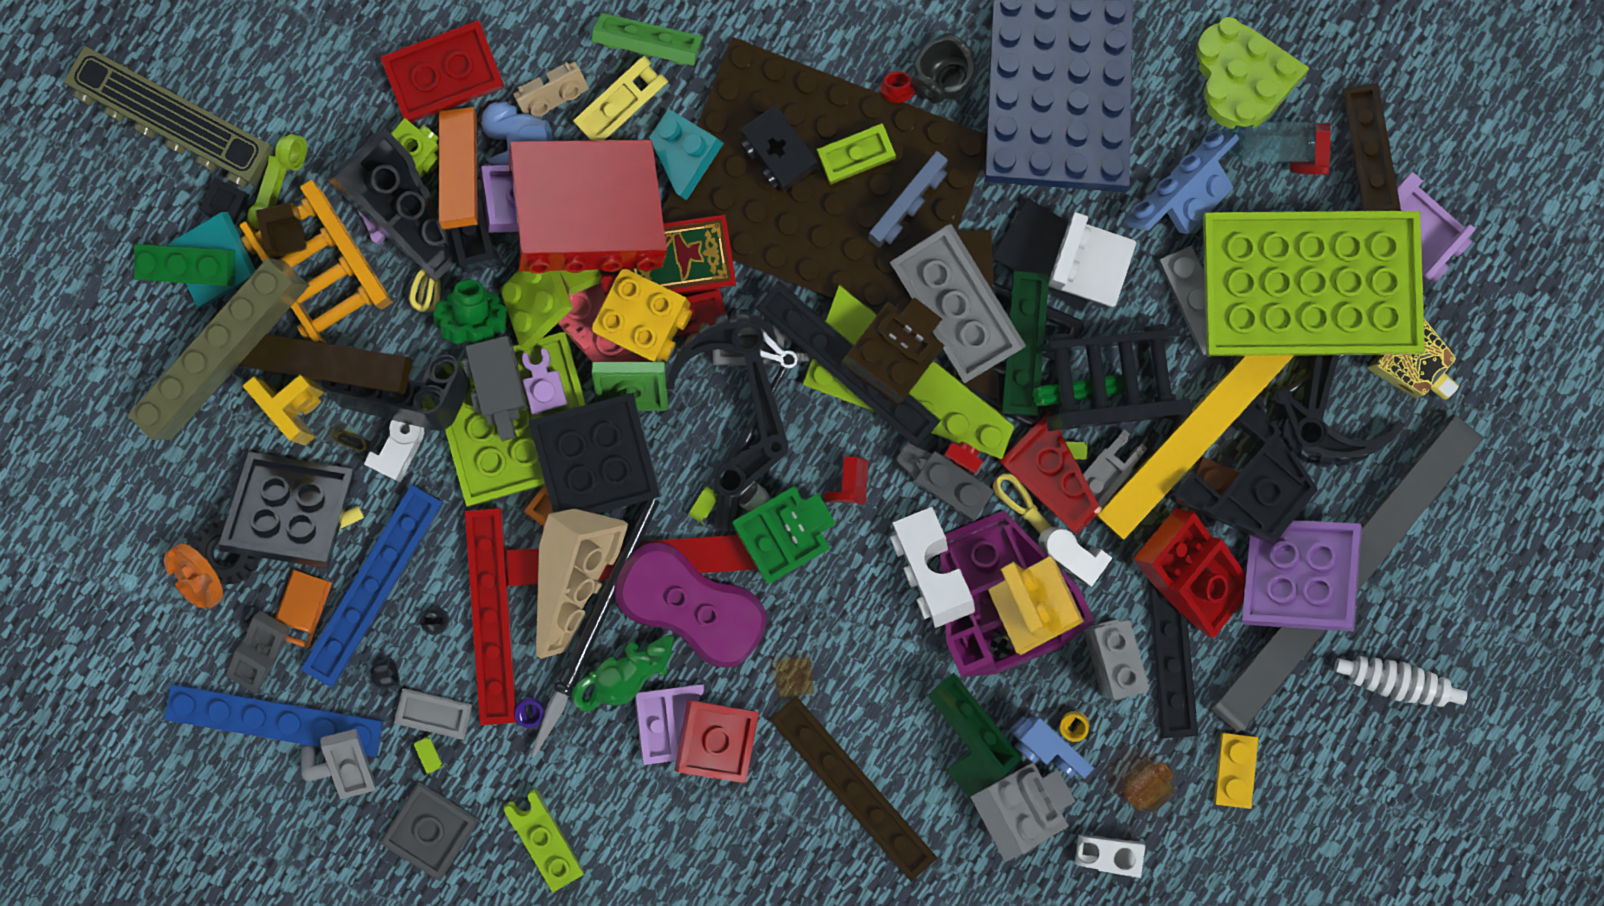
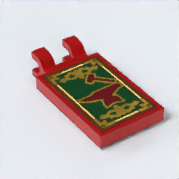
[602,215,736,295]

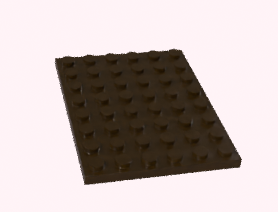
[662,37,987,315]

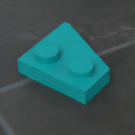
[649,108,724,200]

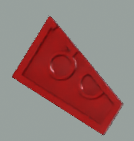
[999,412,1101,535]

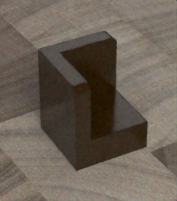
[256,202,307,258]

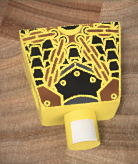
[1367,319,1459,401]

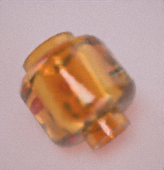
[1122,759,1176,812]

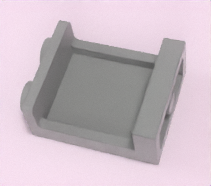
[1083,619,1149,701]

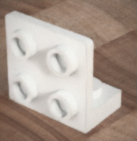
[1049,212,1136,308]

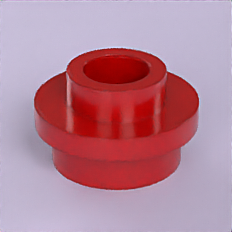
[880,72,915,102]

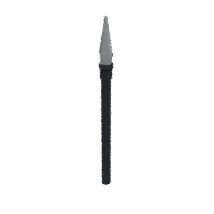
[531,499,660,758]

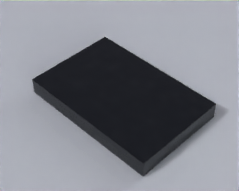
[992,198,1089,313]

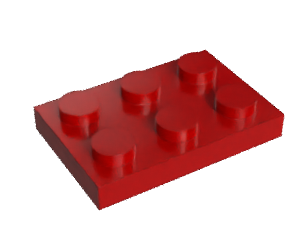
[380,20,505,123]

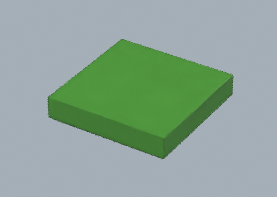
[592,362,668,411]

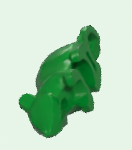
[571,635,674,712]

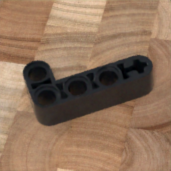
[321,355,470,431]

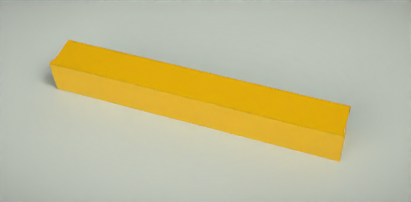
[1095,356,1293,540]

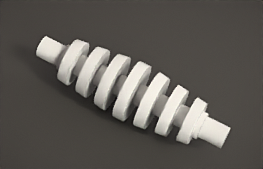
[1334,656,1467,707]

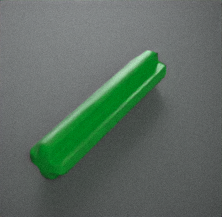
[1032,374,1125,407]

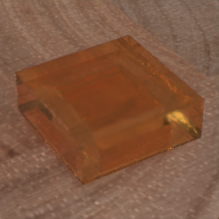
[775,657,814,697]

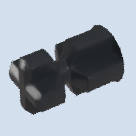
[990,628,1012,658]

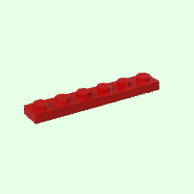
[465,508,517,725]

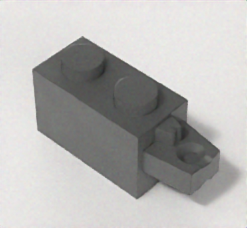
[462,336,529,442]
[896,443,994,522]

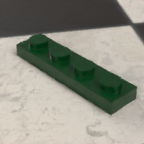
[1001,271,1050,416]

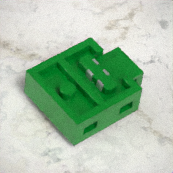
[731,486,836,585]

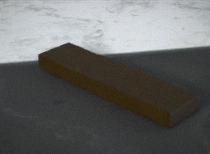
[1343,83,1401,211]

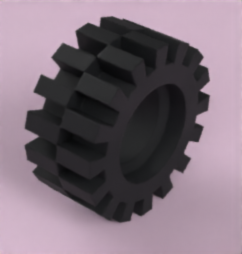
[192,520,261,585]

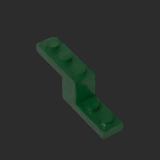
[927,673,1022,804]

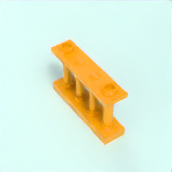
[239,180,393,344]

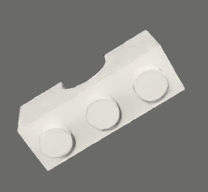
[890,507,975,628]

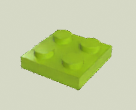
[500,270,573,348]

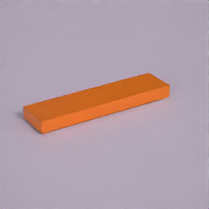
[439,107,478,230]

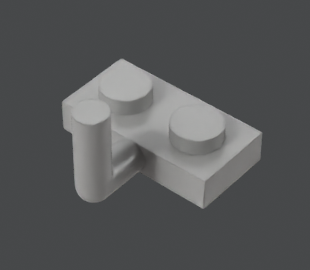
[301,729,376,799]

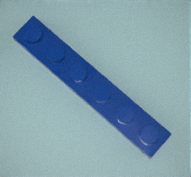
[301,484,444,688]
[164,684,384,757]

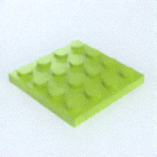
[445,332,587,507]

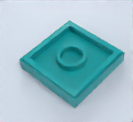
[167,212,256,308]

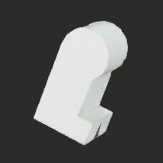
[364,420,425,482]
[1039,527,1112,587]
[1074,835,1145,878]

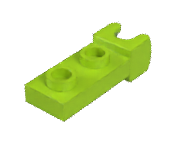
[503,787,584,893]

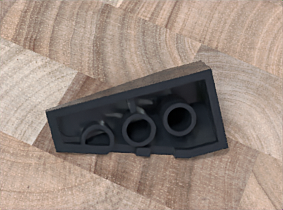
[327,128,458,282]

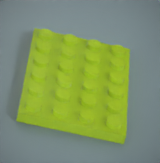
[1203,211,1425,356]

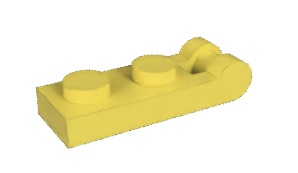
[573,55,669,141]

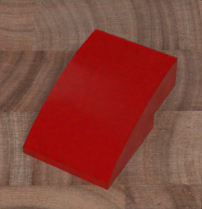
[1133,508,1246,639]

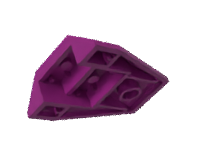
[940,510,1095,677]

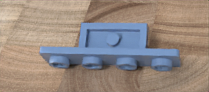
[1125,130,1239,234]

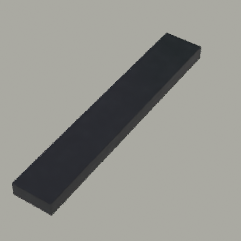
[755,281,941,448]
[1142,524,1198,738]

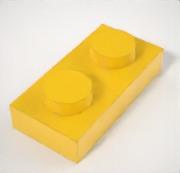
[1214,733,1259,809]

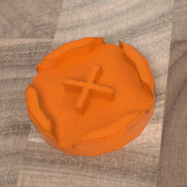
[164,543,224,609]

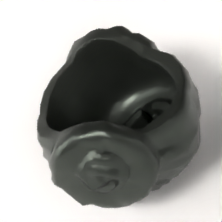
[910,32,977,104]

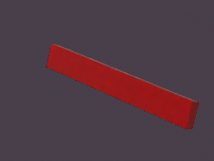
[506,535,757,586]

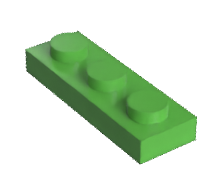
[592,13,703,66]

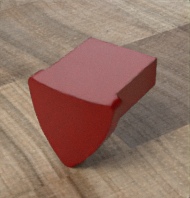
[1289,123,1331,174]
[823,457,869,505]

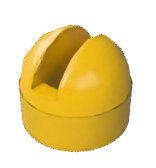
[1060,711,1089,742]

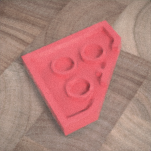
[557,273,645,362]

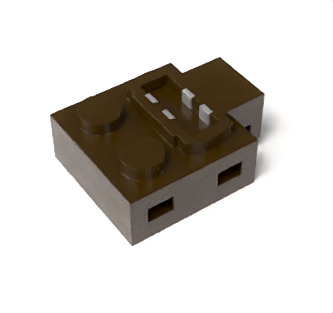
[841,297,945,407]

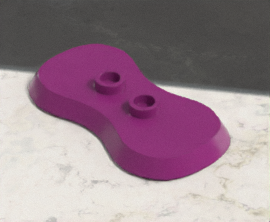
[614,543,767,668]

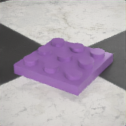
[1242,520,1362,632]

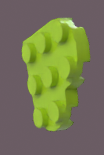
[1195,17,1309,129]

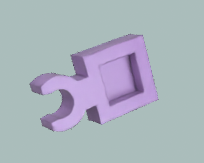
[522,348,568,415]

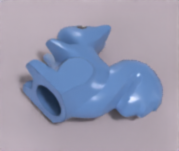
[481,102,554,165]

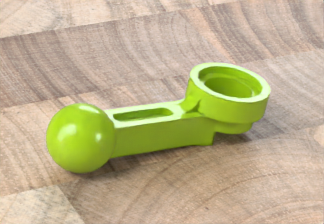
[247,134,308,230]

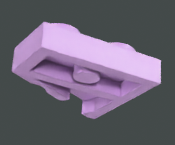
[635,684,704,765]

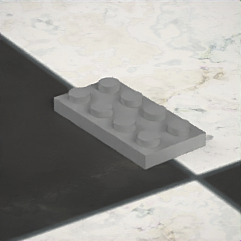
[890,224,1026,383]

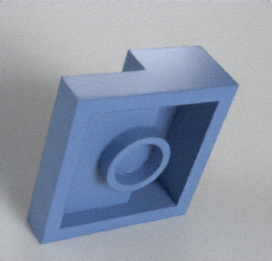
[1009,715,1094,779]

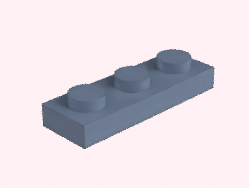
[868,151,948,248]

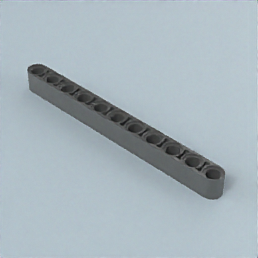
[1209,414,1483,732]

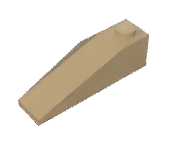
[536,509,628,659]

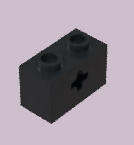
[740,104,818,193]

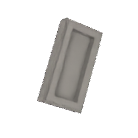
[394,688,473,740]

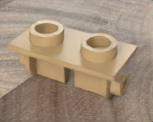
[513,62,589,117]

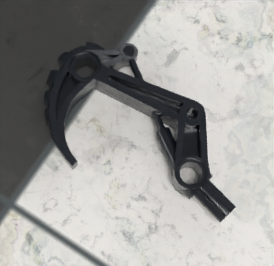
[666,309,798,531]
[1271,355,1405,468]

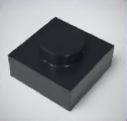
[199,178,250,226]

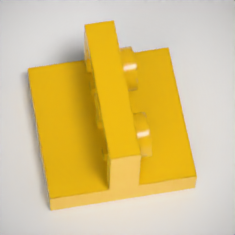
[243,375,325,446]
[988,556,1084,655]

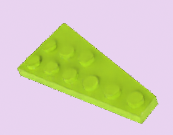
[803,285,1015,459]

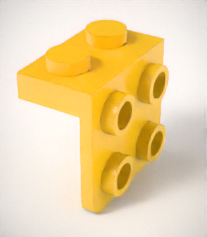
[592,269,692,362]

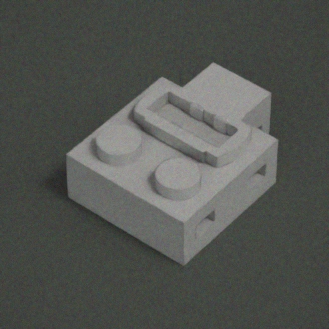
[971,763,1076,862]

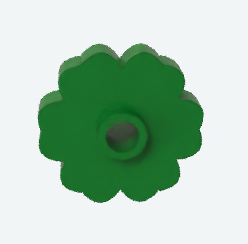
[433,280,507,344]

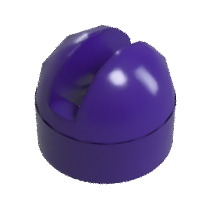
[515,697,544,728]

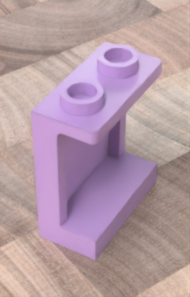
[1397,172,1475,283]

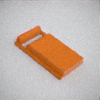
[274,569,332,648]

